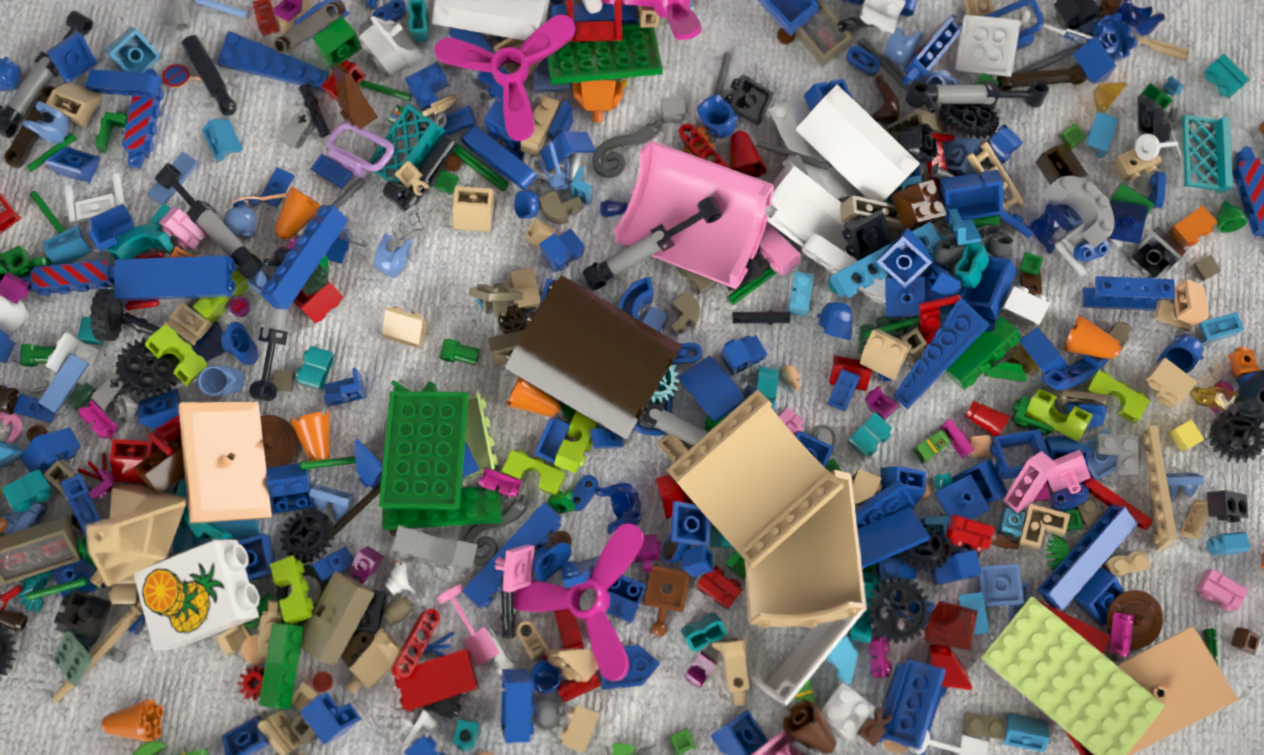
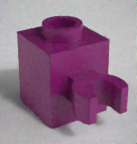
[0,272,30,304]
[634,534,662,573]
[350,546,384,584]

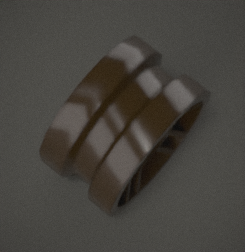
[498,306,525,334]
[0,385,20,415]

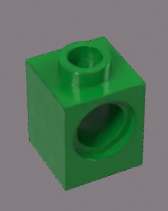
[2,245,33,278]

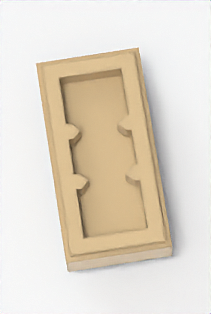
[1154,300,1192,331]
[657,434,689,463]
[1180,499,1209,540]

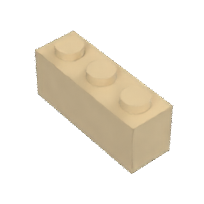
[521,95,560,157]

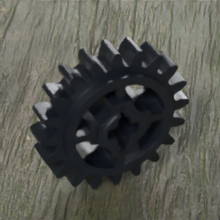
[1208,410,1264,464]
[280,508,335,563]
[896,525,950,572]

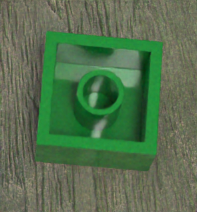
[313,17,362,71]

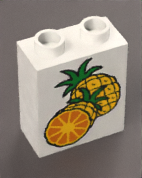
[134,540,259,652]

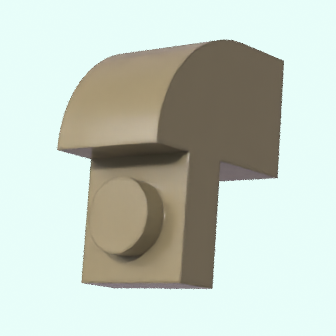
[538,191,582,224]
[670,290,700,337]
[898,328,927,367]

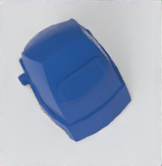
[0,56,22,91]
[696,94,739,139]
[817,302,852,340]
[1157,333,1204,374]

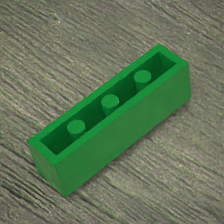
[946,316,1021,390]
[259,623,304,710]

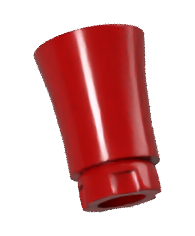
[964,400,1011,437]

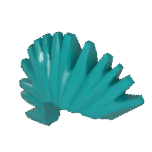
[17,570,52,614]

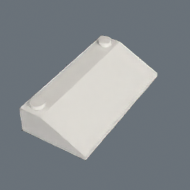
[432,0,549,41]
[795,85,920,202]
[767,99,862,202]
[765,162,857,260]
[750,609,866,705]

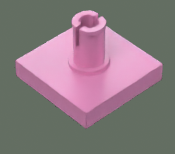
[1047,450,1090,493]
[495,544,535,592]

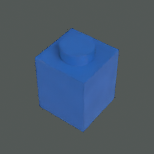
[681,545,713,577]

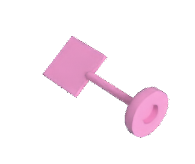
[437,584,500,667]

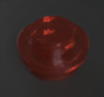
[312,672,333,692]

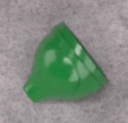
[1216,201,1247,233]

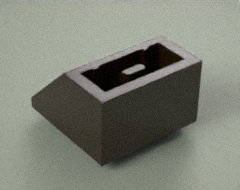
[1035,144,1088,185]

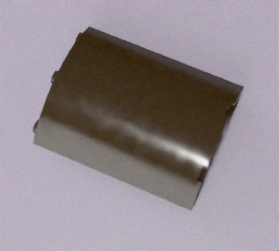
[505,275,683,440]

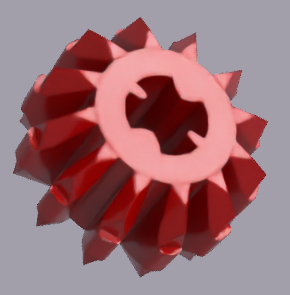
[237,665,265,701]

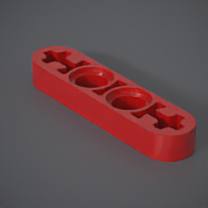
[679,123,729,168]
[1083,478,1153,531]
[391,609,440,679]

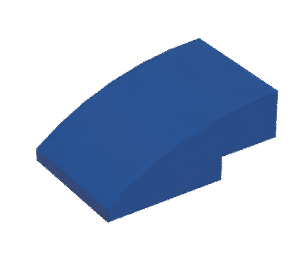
[679,355,746,422]

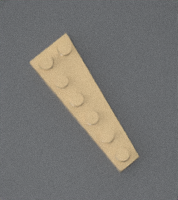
[1142,426,1177,551]

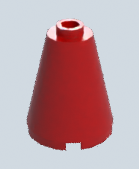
[729,131,767,178]

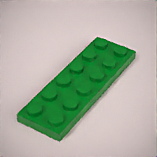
[381,487,502,530]

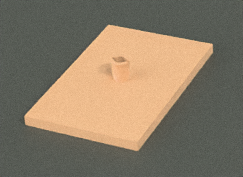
[178,402,271,523]
[1116,626,1239,755]

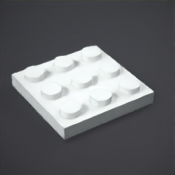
[955,15,1021,77]

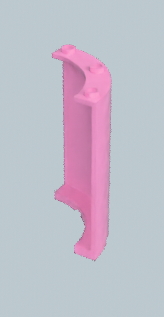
[614,140,774,289]

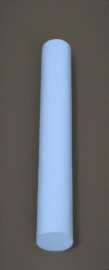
[195,0,249,18]

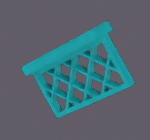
[368,104,445,187]
[1182,115,1233,194]

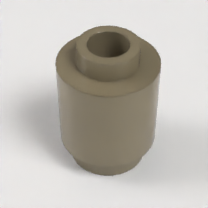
[383,595,413,625]

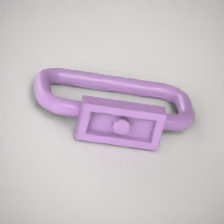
[326,122,394,178]

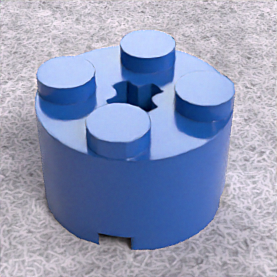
[980,124,1023,164]

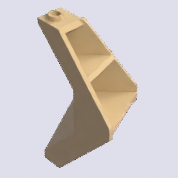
[86,484,187,586]

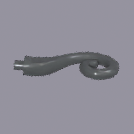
[592,120,661,178]
[463,495,529,566]

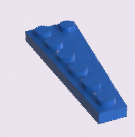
[217,31,329,91]
[893,298,990,410]

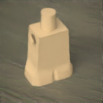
[346,629,411,694]
[712,637,750,706]

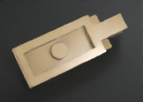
[257,600,282,657]

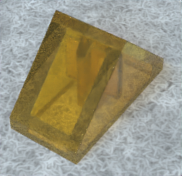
[1093,82,1127,114]
[1006,334,1039,376]

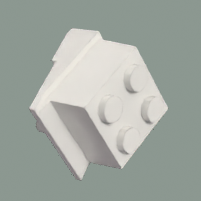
[359,16,424,77]

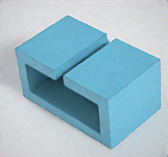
[787,271,814,317]

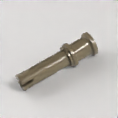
[1046,385,1107,407]

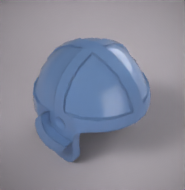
[224,204,257,240]

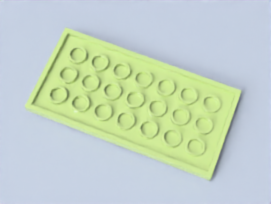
[980,596,1165,755]

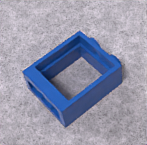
[990,429,1050,480]

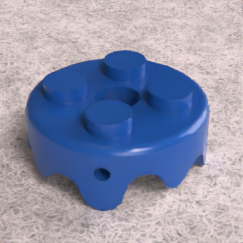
[1092,13,1138,62]

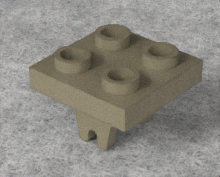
[469,283,523,317]

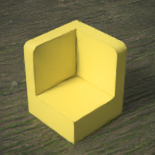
[1168,419,1204,452]

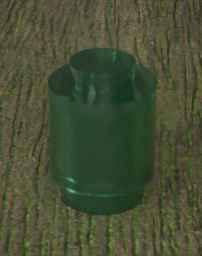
[67,382,96,411]

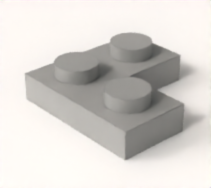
[1096,433,1139,476]

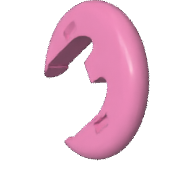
[0,412,23,443]

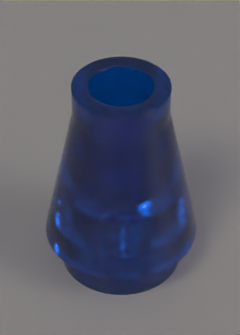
[600,199,628,218]

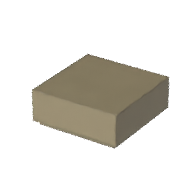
[1193,255,1221,281]
[272,370,295,392]

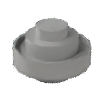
[114,394,139,423]
[808,425,836,447]
[531,700,562,730]

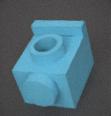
[997,506,1025,538]

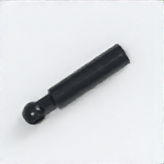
[181,35,237,116]

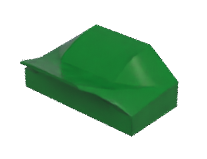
[984,362,1027,382]

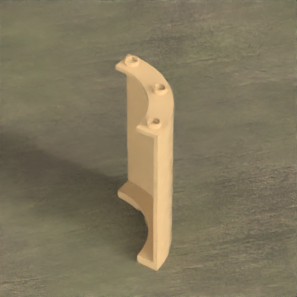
[745,470,866,628]

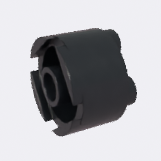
[898,123,938,164]

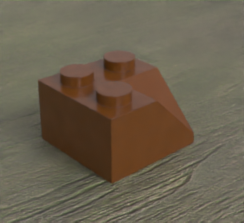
[891,180,947,230]

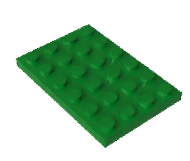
[547,23,663,85]
[379,391,469,510]

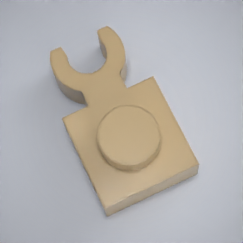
[395,161,429,196]

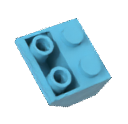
[826,634,860,685]

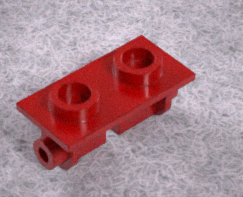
[557,673,601,703]

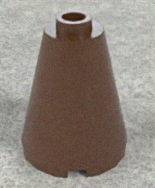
[783,700,837,755]

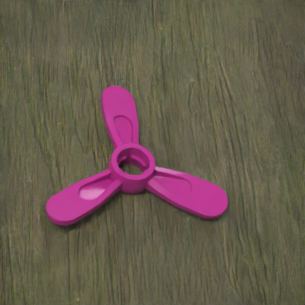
[601,0,702,40]
[434,15,575,141]
[513,523,644,681]

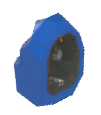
[662,534,692,563]

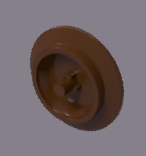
[260,415,298,471]
[1106,590,1163,649]

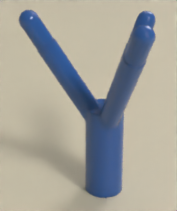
[414,632,455,657]

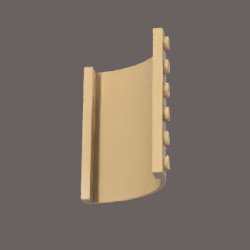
[667,389,844,568]

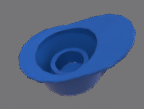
[221,322,259,365]
[533,543,571,582]

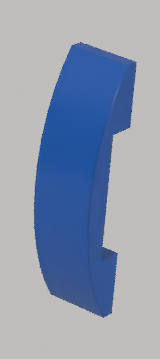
[1041,355,1109,390]
[60,474,102,540]

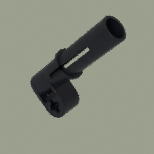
[383,134,457,215]

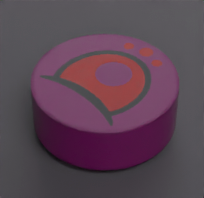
[230,297,250,317]

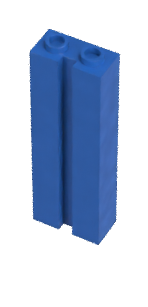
[114,255,235,301]

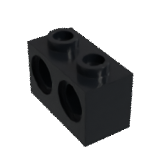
[1207,490,1249,523]
[355,590,387,633]

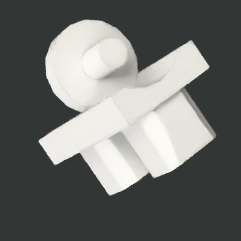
[400,709,437,746]

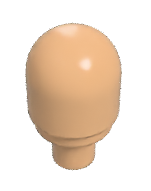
[781,365,801,391]

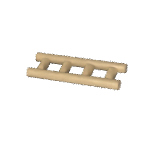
[966,141,1025,212]

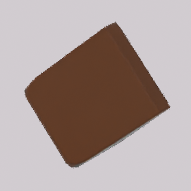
[1231,627,1261,655]

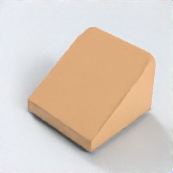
[968,435,991,458]

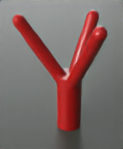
[77,453,113,493]
[0,585,22,610]

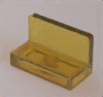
[1189,386,1239,411]

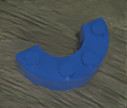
[618,277,661,332]

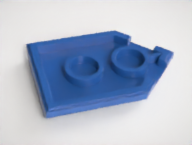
[601,645,661,690]

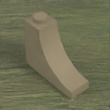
[883,109,948,143]

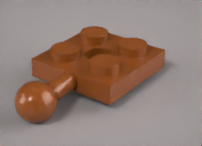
[644,565,690,637]

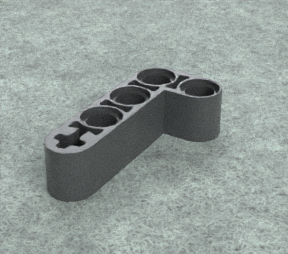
[934,225,1013,266]

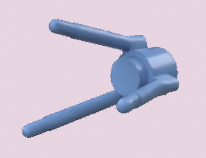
[538,142,571,191]

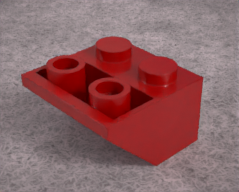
[110,439,159,484]

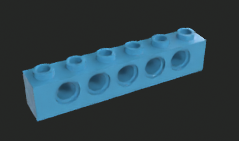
[829,222,941,298]

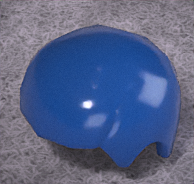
[514,190,540,219]
[530,660,561,694]

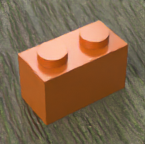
[1168,205,1218,248]

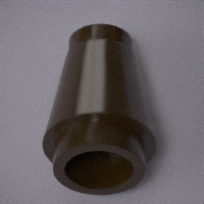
[0,610,28,632]

